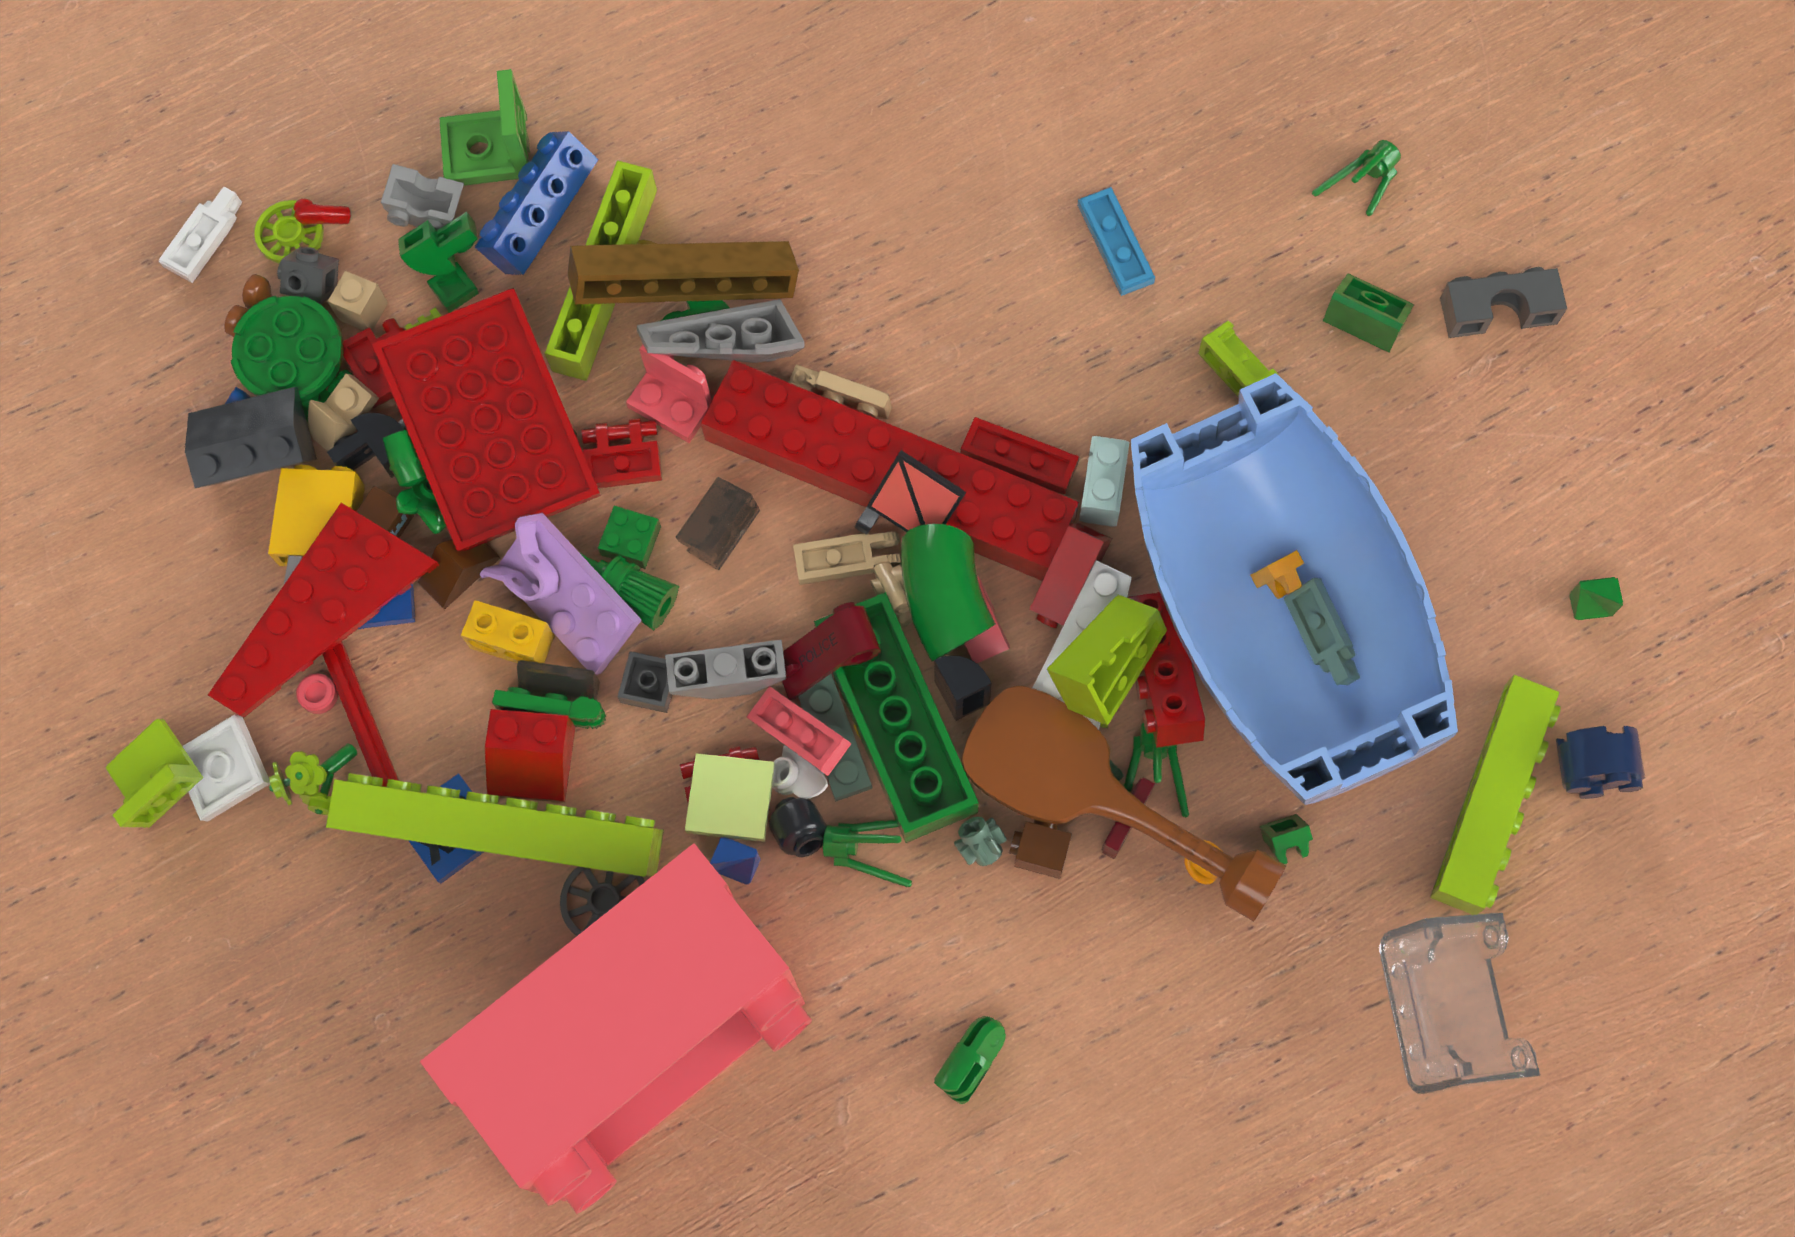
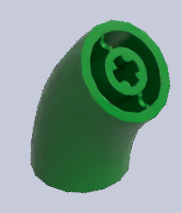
[901,523,996,662]

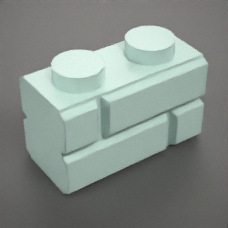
[1079,436,1130,527]

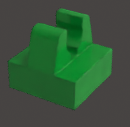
[1260,814,1313,864]

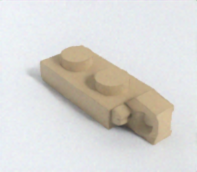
[789,364,892,419]

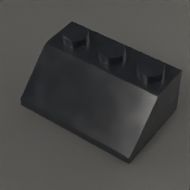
[185,387,317,488]

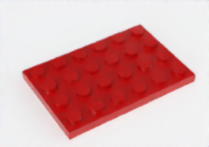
[372,288,601,552]

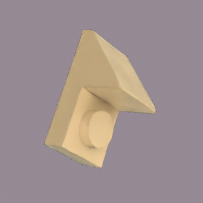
[308,374,379,451]

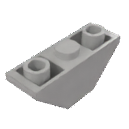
[665,640,786,699]

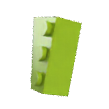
[1047,595,1167,725]

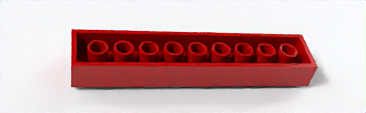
[701,360,1079,581]

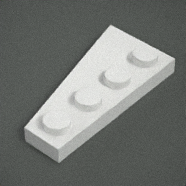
[1032,560,1132,730]

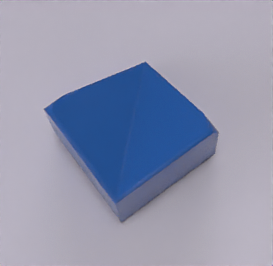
[710,837,761,884]

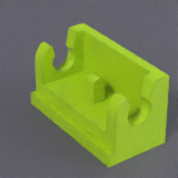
[1198,321,1278,398]

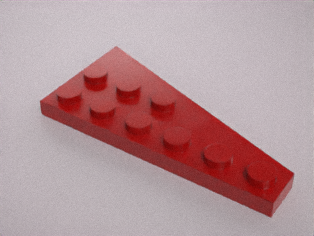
[208,502,439,718]

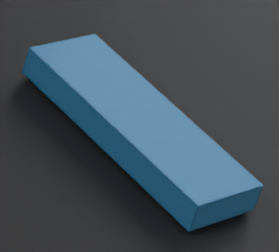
[1077,187,1155,296]

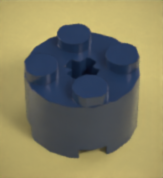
[1556,726,1645,799]

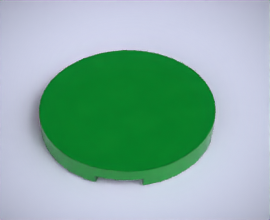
[231,296,344,402]

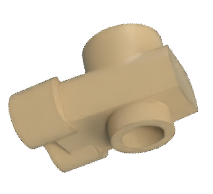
[871,562,913,628]

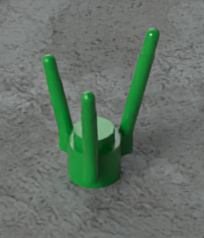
[1312,140,1401,216]
[1124,723,1189,818]
[823,820,912,887]

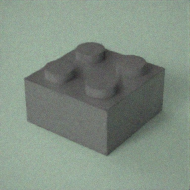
[618,651,672,713]

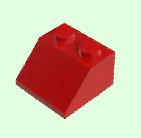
[485,709,576,803]

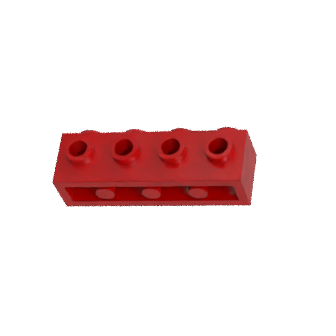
[1127,592,1206,748]

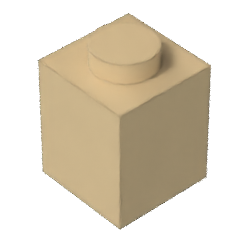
[328,271,388,331]

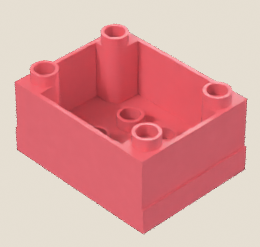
[420,843,812,1214]

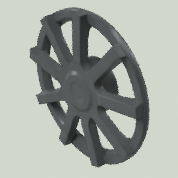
[560,867,645,936]

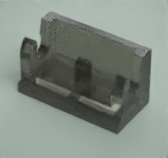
[676,477,761,571]

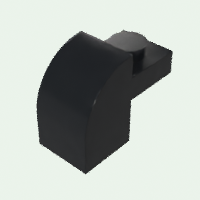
[327,413,404,478]

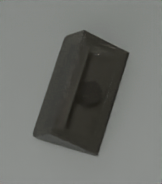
[517,660,600,702]

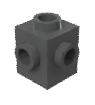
[277,247,339,304]

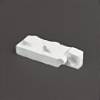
[159,187,242,283]

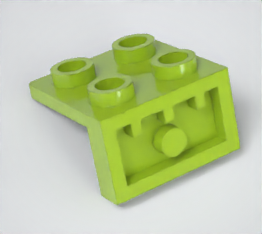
[106,719,204,828]

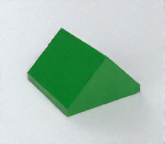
[1323,273,1415,353]

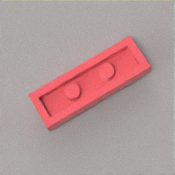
[747,686,851,776]

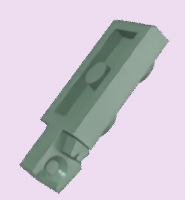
[1284,578,1360,686]

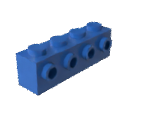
[475,131,599,275]

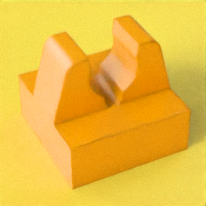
[1250,550,1305,599]

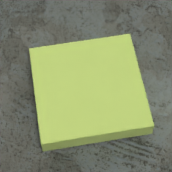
[685,753,775,842]

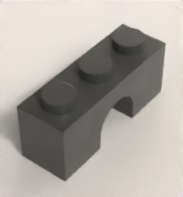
[1440,267,1567,338]

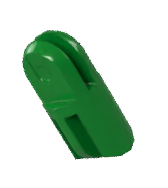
[934,1016,1006,1104]

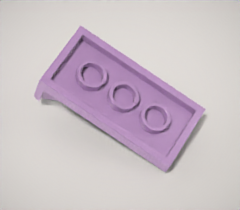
[480,513,642,676]

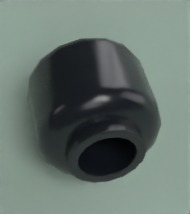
[769,797,827,857]

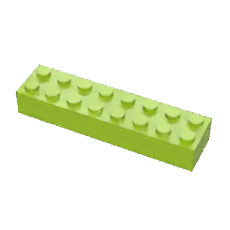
[326,773,664,877]

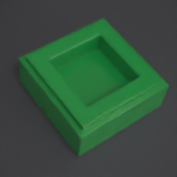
[427,262,479,313]

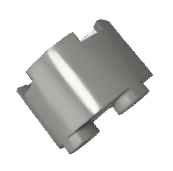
[381,164,464,231]

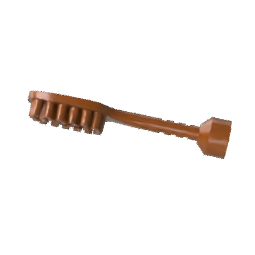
[963,686,1286,922]

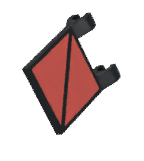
[855,450,966,535]

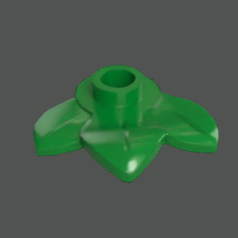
[396,478,447,534]

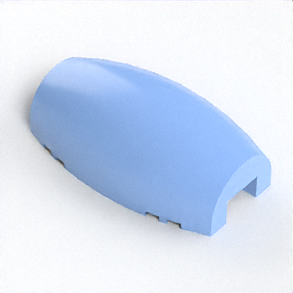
[1131,373,1458,805]

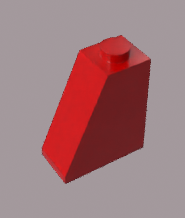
[1029,522,1113,628]

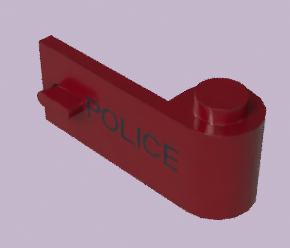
[782,602,881,700]

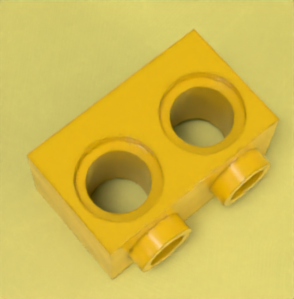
[461,600,555,670]

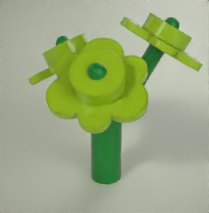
[269,743,358,815]

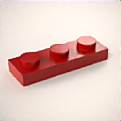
[960,417,1079,494]

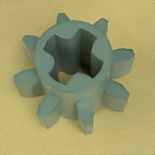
[954,817,1007,866]

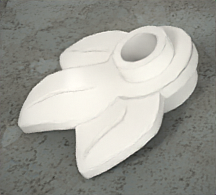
[772,745,828,799]

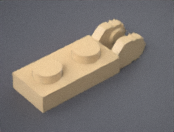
[793,531,901,585]

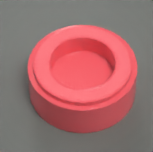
[296,673,338,714]

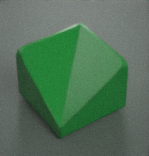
[1569,577,1623,620]

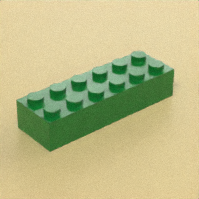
[814,592,979,843]

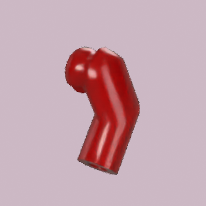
[293,198,351,225]

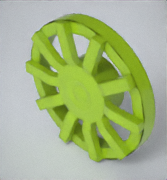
[254,200,324,263]

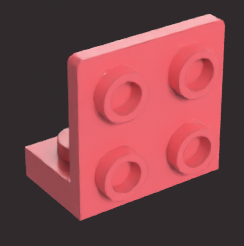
[626,344,712,443]

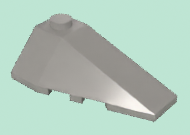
[637,299,805,363]

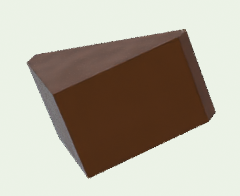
[418,539,500,610]

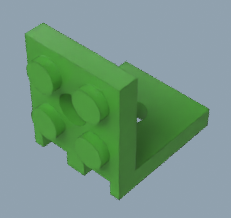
[439,69,530,186]

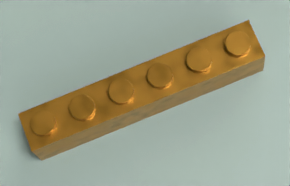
[567,241,799,305]

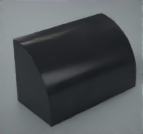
[934,656,992,721]

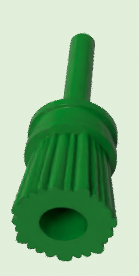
[579,552,679,631]

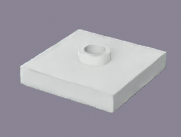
[183,714,270,822]

